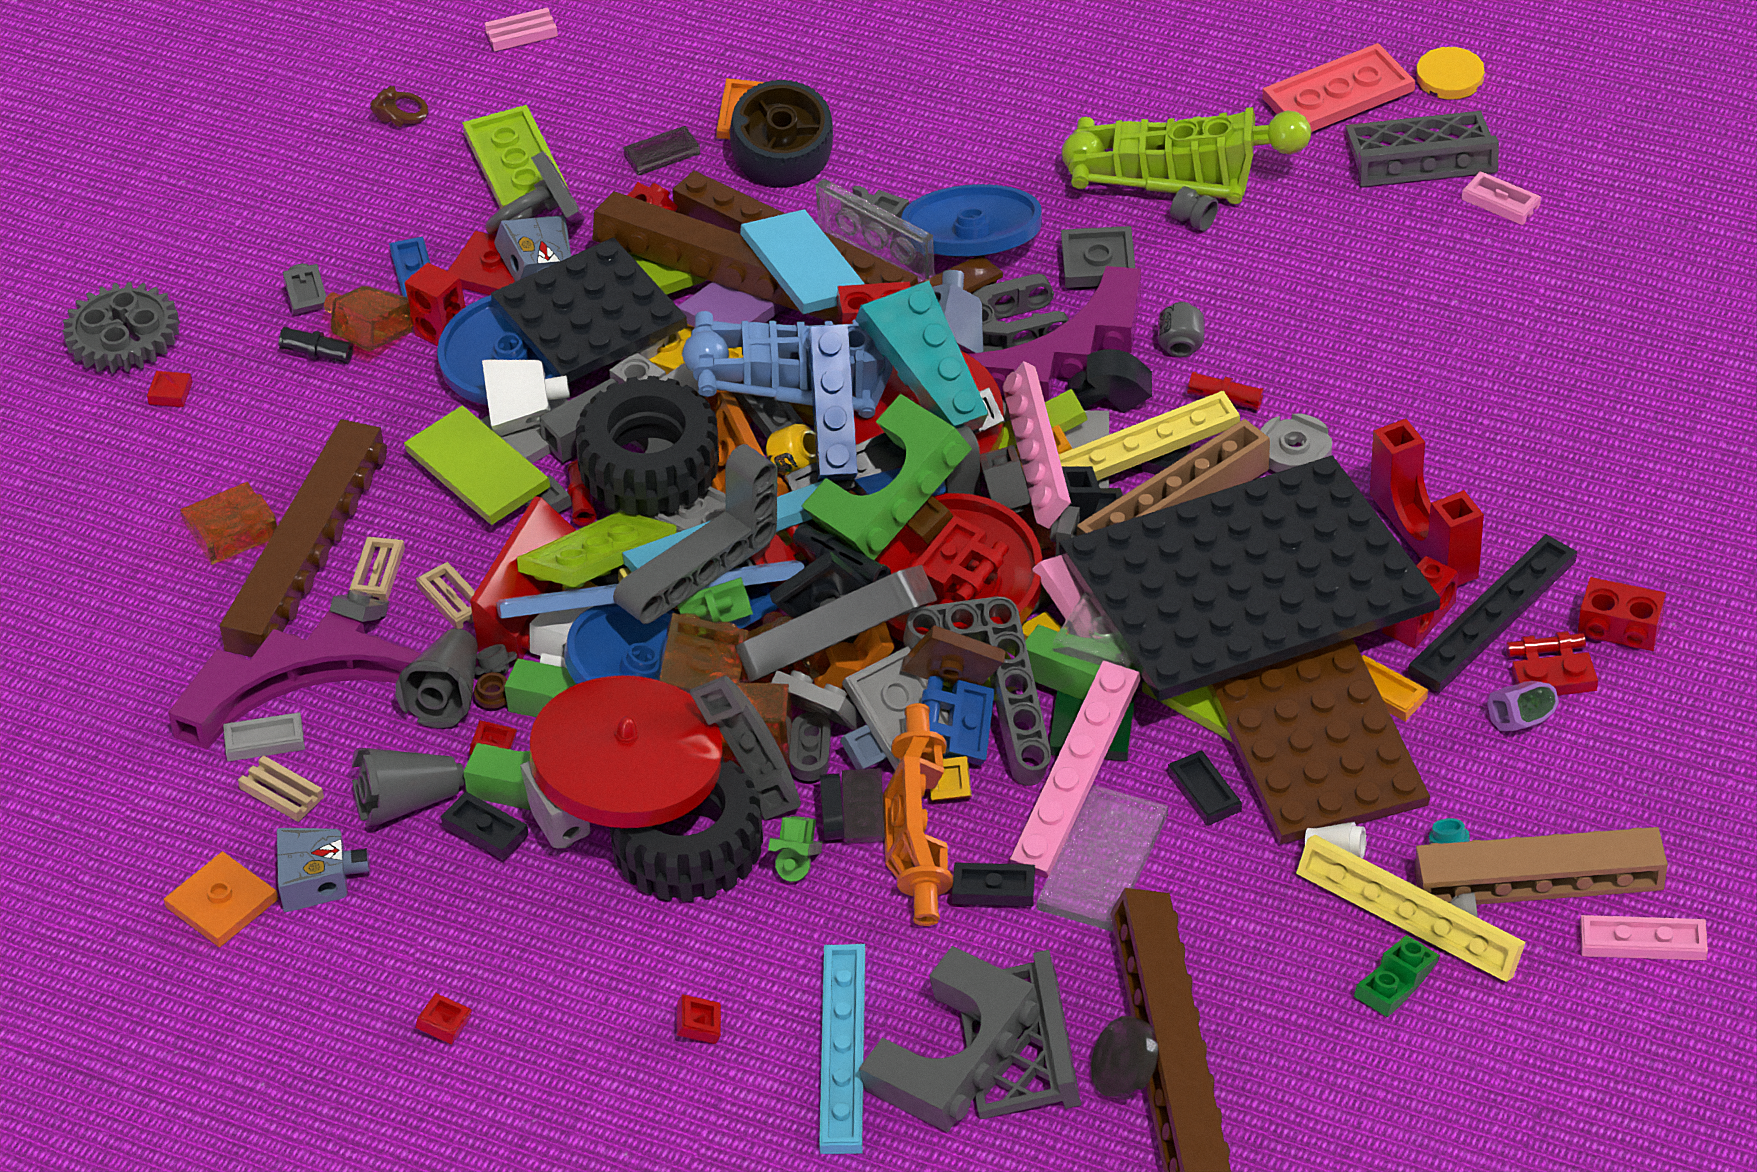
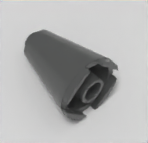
[395,628,478,728]
[352,748,465,827]

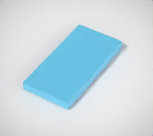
[740,209,865,314]

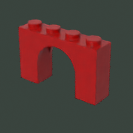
[1370,418,1484,586]

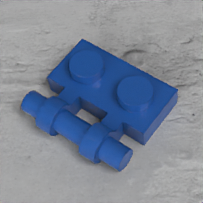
[921,676,995,766]

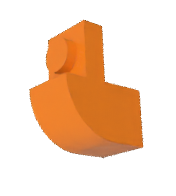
[808,622,894,689]

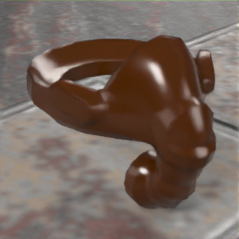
[370,86,428,127]

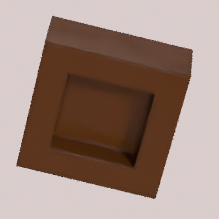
[905,495,953,544]

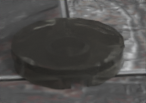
[1091,1016,1158,1100]

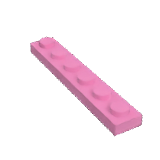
[1002,361,1071,529]
[1010,660,1141,879]

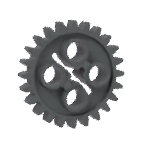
[63,282,180,373]

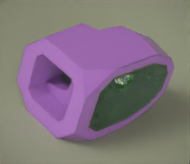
[1487,681,1559,731]

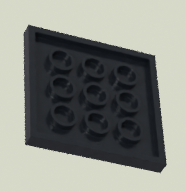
[490,237,688,383]

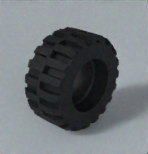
[576,376,719,516]
[609,757,763,902]

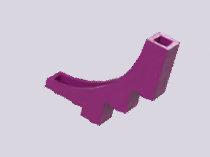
[966,266,1141,402]
[168,611,421,749]

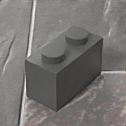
[980,445,1031,513]

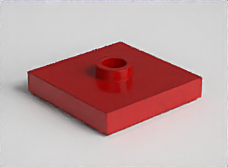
[448,231,515,295]

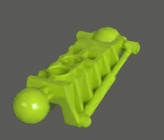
[1061,107,1312,204]

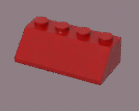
[470,496,576,662]

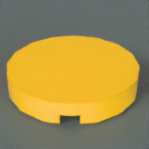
[1416,47,1485,100]

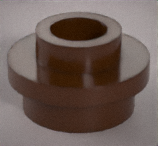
[474,672,507,709]

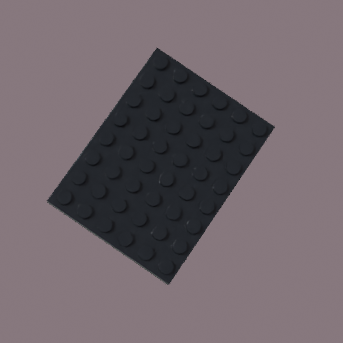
[1059,455,1440,701]

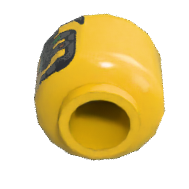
[766,424,816,476]

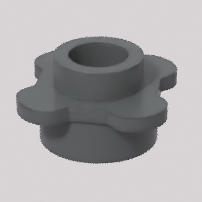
[475,644,517,675]

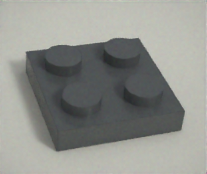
[1061,226,1136,288]

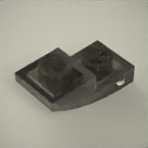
[842,768,885,843]

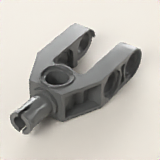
[973,274,1069,352]

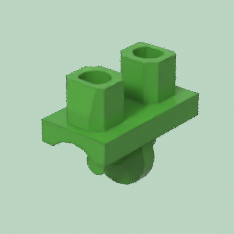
[677,577,753,635]
[768,816,823,882]

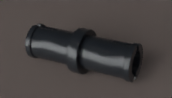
[278,326,354,364]

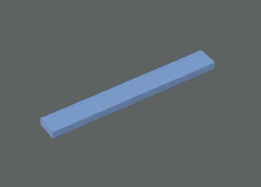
[496,560,805,618]

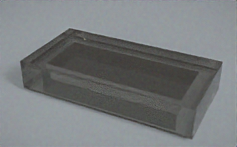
[623,126,700,176]

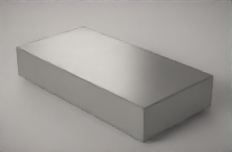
[223,712,305,762]

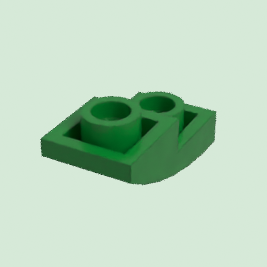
[1354,935,1440,1017]

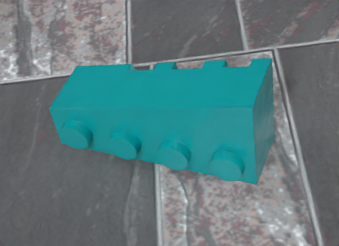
[855,281,989,431]

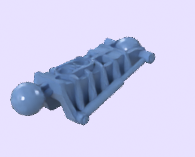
[682,311,893,418]

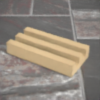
[349,537,405,600]
[416,562,475,629]
[238,755,324,822]

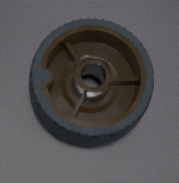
[730,80,833,188]

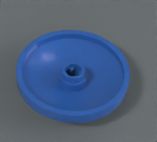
[901,184,1042,256]
[437,295,555,405]
[564,603,719,695]

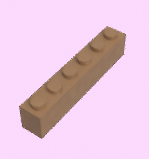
[1076,419,1270,536]
[1414,827,1668,905]

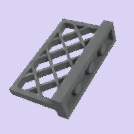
[1345,111,1499,187]
[961,949,1082,1120]

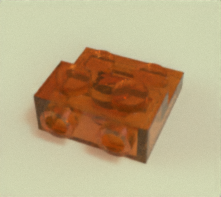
[180,481,277,565]
[659,613,748,695]

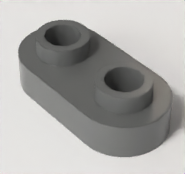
[789,712,831,781]

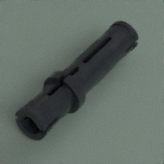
[793,523,891,583]

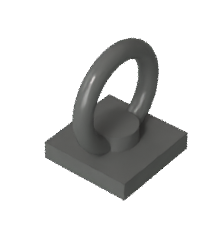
[485,151,585,235]

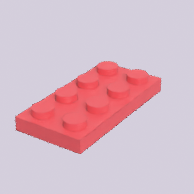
[1262,43,1415,132]

